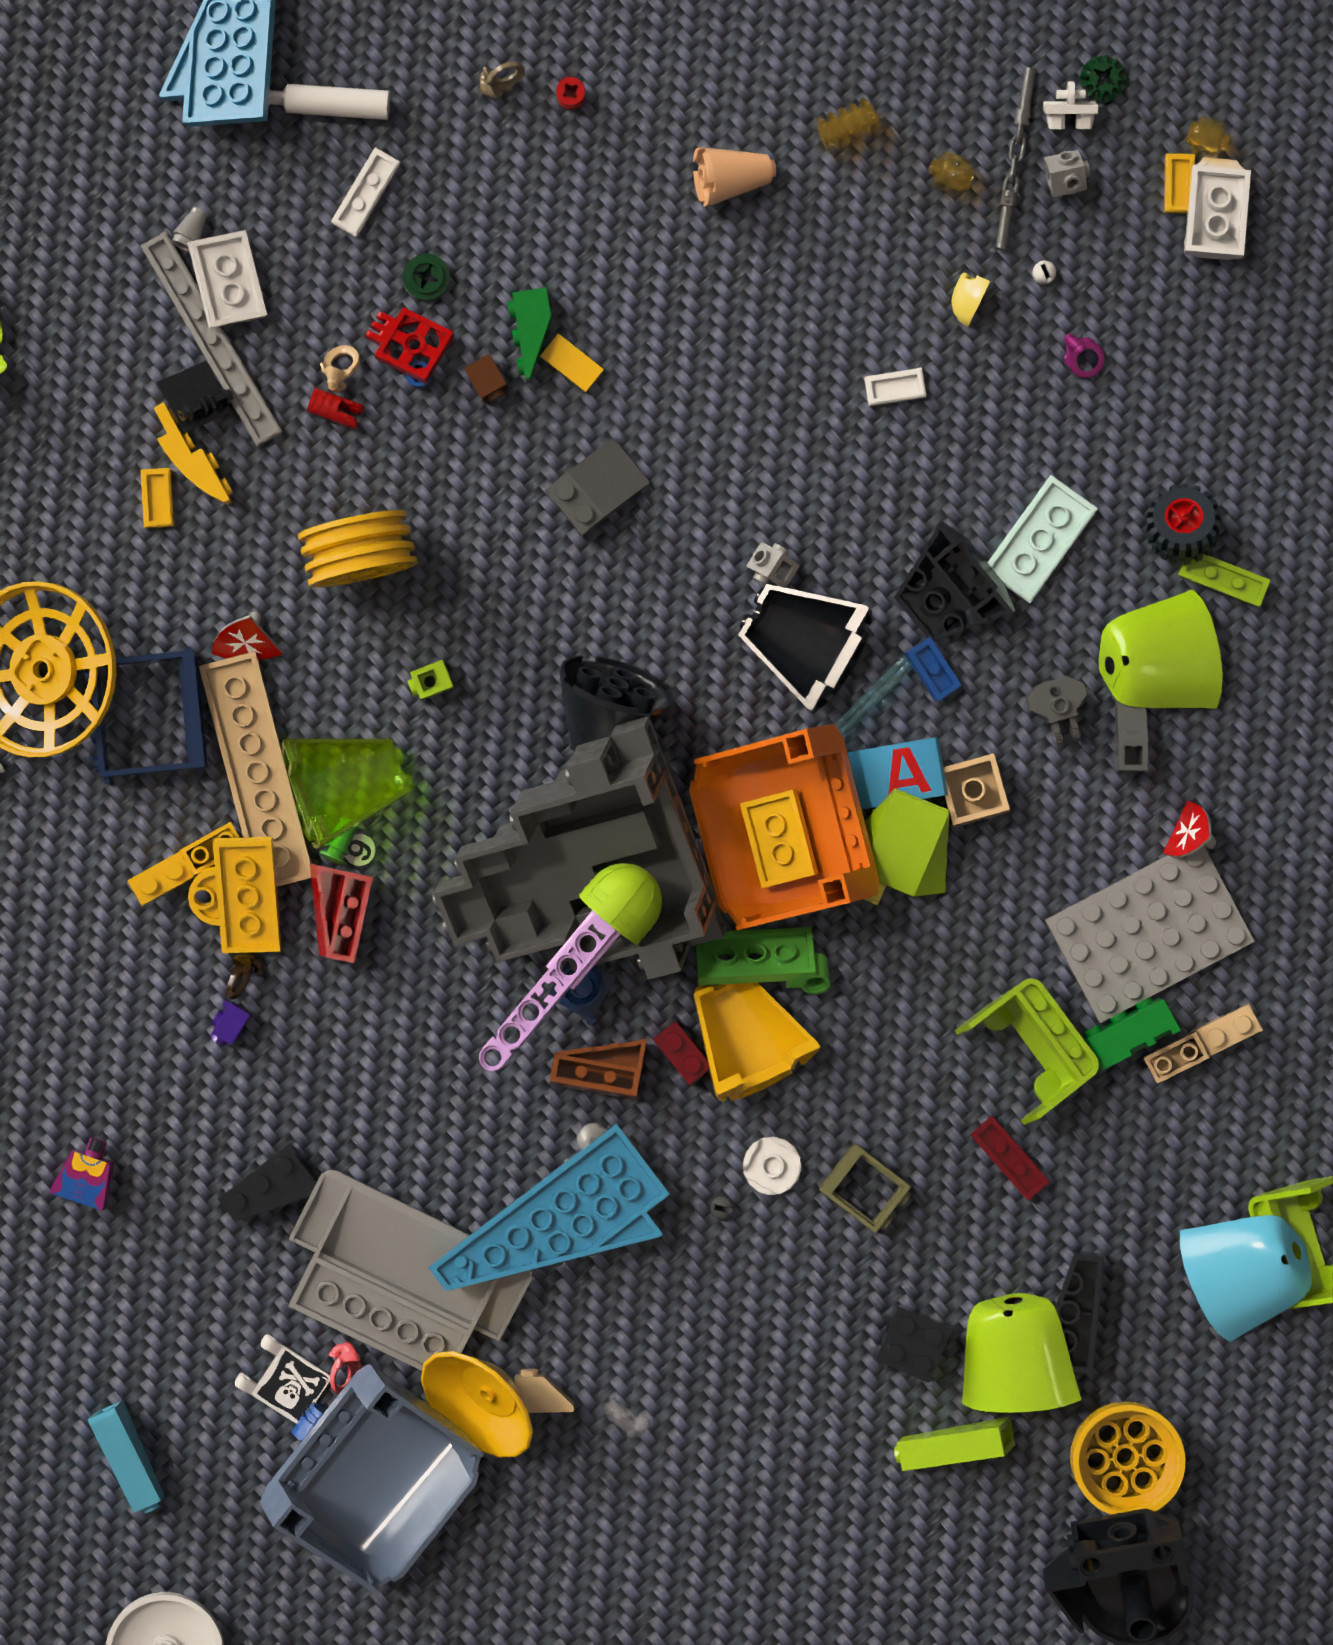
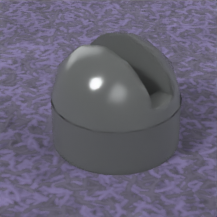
[710,1196,734,1220]

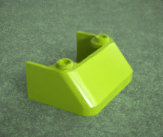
[954,979,1099,1124]
[1248,1176,1333,1309]

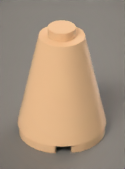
[693,147,776,207]

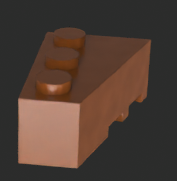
[549,1039,647,1100]

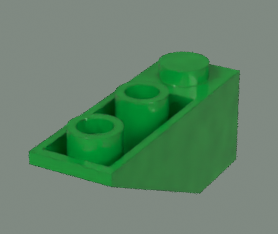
[508,287,552,383]

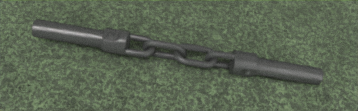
[995,67,1036,251]

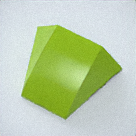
[865,788,950,897]

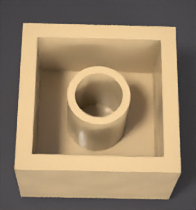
[943,753,1010,828]

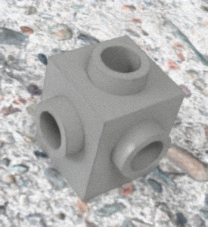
[1044,150,1090,197]
[746,542,800,588]

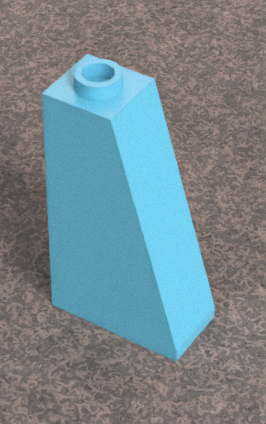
[87,1400,165,1514]

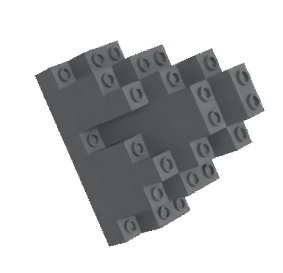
[432,716,728,980]

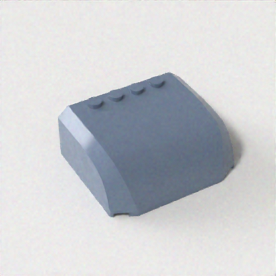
[260,1363,484,1593]

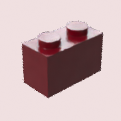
[653,1020,710,1085]

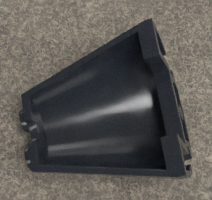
[739,584,873,711]

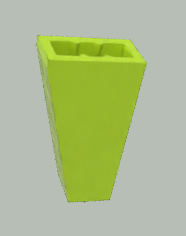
[894,1416,1016,1471]

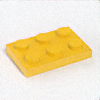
[740,789,819,888]

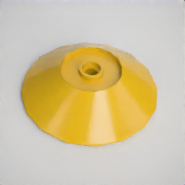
[421,1351,533,1458]

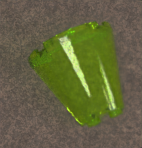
[282,739,413,849]

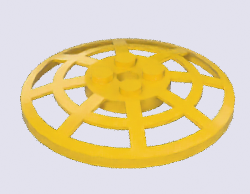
[0,581,117,757]

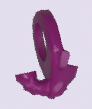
[1064,334,1105,378]

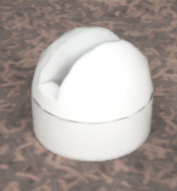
[1032,260,1056,285]

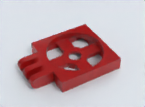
[365,307,455,384]

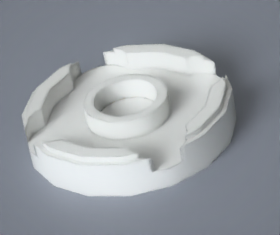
[743,1136,801,1195]

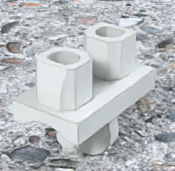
[1043,81,1098,129]

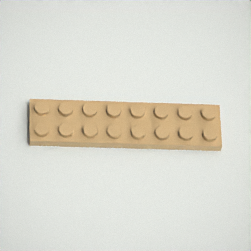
[199,651,312,887]

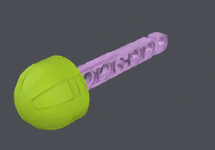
[479,863,662,1071]

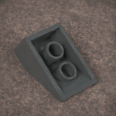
[545,438,650,538]

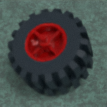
[1146,484,1221,565]

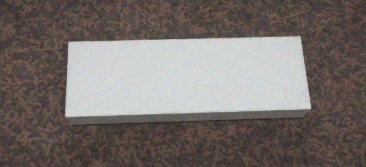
[331,147,401,238]

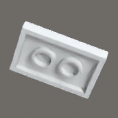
[188,230,267,329]

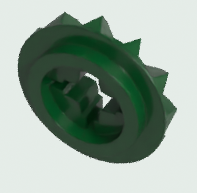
[1080,55,1127,102]
[403,254,450,301]

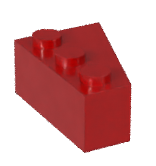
[310,863,373,963]

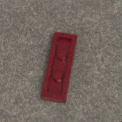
[969,1115,1050,1201]

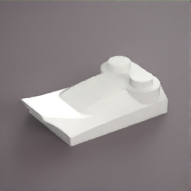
[1184,157,1251,260]

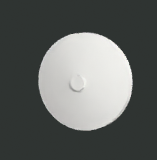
[106,1592,224,1645]

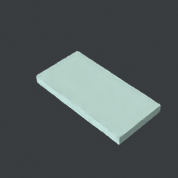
[987,475,1098,604]

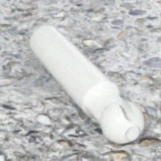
[268,84,390,120]

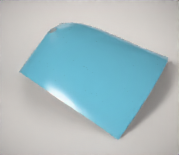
[1180,1215,1312,1342]

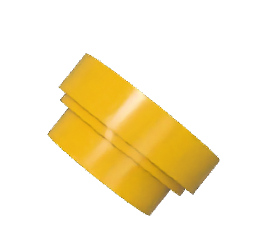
[1070,1401,1186,1515]

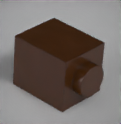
[464,354,508,403]

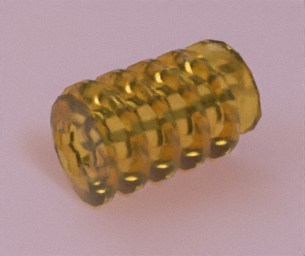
[817,98,882,153]

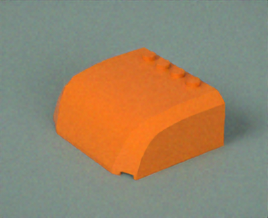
[689,724,879,930]

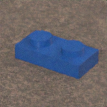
[904,637,962,702]

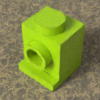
[408,659,454,700]

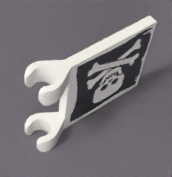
[235,1334,330,1424]

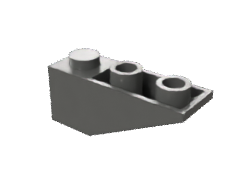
[1114,699,1148,772]

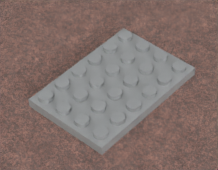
[1045,846,1255,1023]

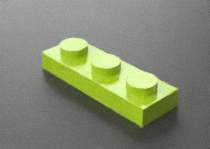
[1177,553,1270,608]

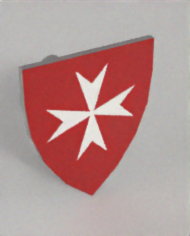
[211,612,283,660]
[1163,801,1216,858]

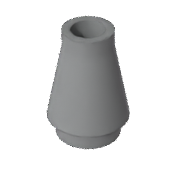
[171,207,208,253]

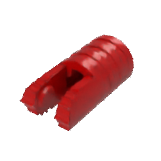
[307,388,365,429]

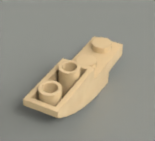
[1144,1003,1263,1084]

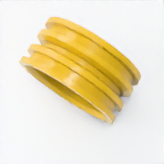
[297,510,418,588]

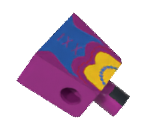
[49,1137,114,1211]

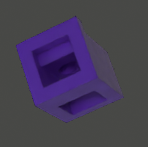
[210,999,253,1047]

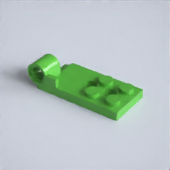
[696,927,830,994]

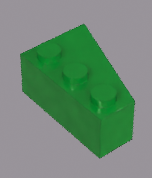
[1083,996,1181,1072]

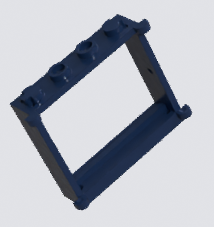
[85,647,208,784]

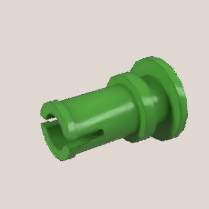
[320,819,359,866]

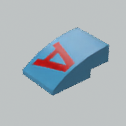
[848,737,948,810]

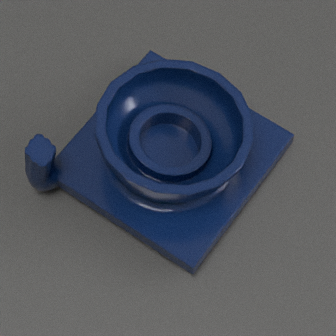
[549,962,617,1027]

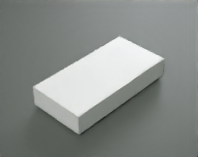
[864,368,926,407]

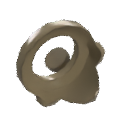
[479,61,525,99]

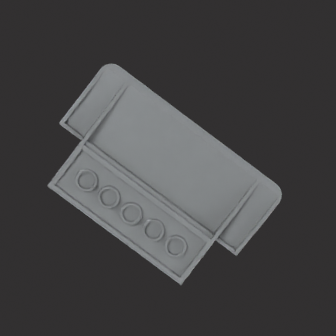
[288,1170,532,1371]

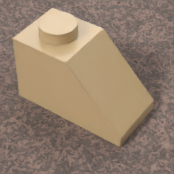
[514,1369,574,1413]

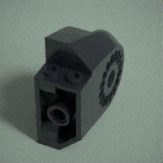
[1043,1508,1194,1645]

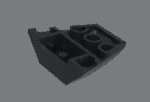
[894,521,1015,642]

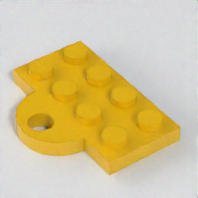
[188,837,282,953]

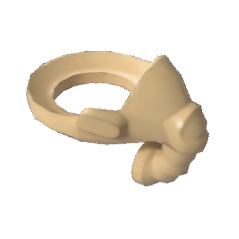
[320,345,360,393]

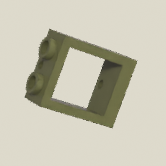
[819,1142,911,1233]

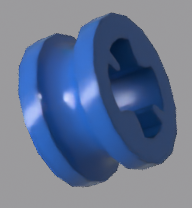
[405,360,432,388]

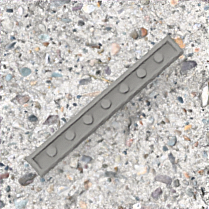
[141,231,283,447]

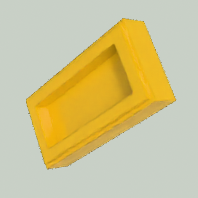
[1164,154,1195,214]
[540,333,604,393]
[140,468,174,529]

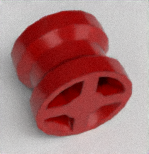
[556,77,585,110]

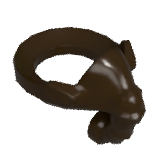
[225,952,265,1000]

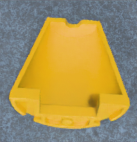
[694,982,820,1102]

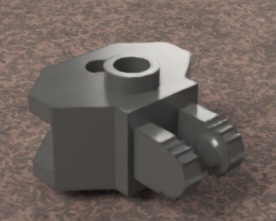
[1025,676,1087,746]

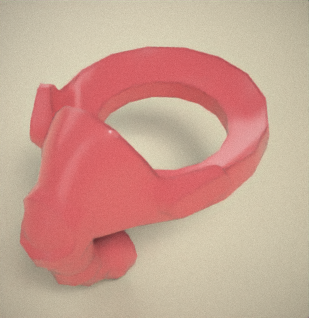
[328,1342,362,1394]

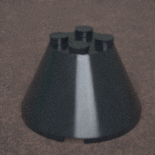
[559,655,674,751]

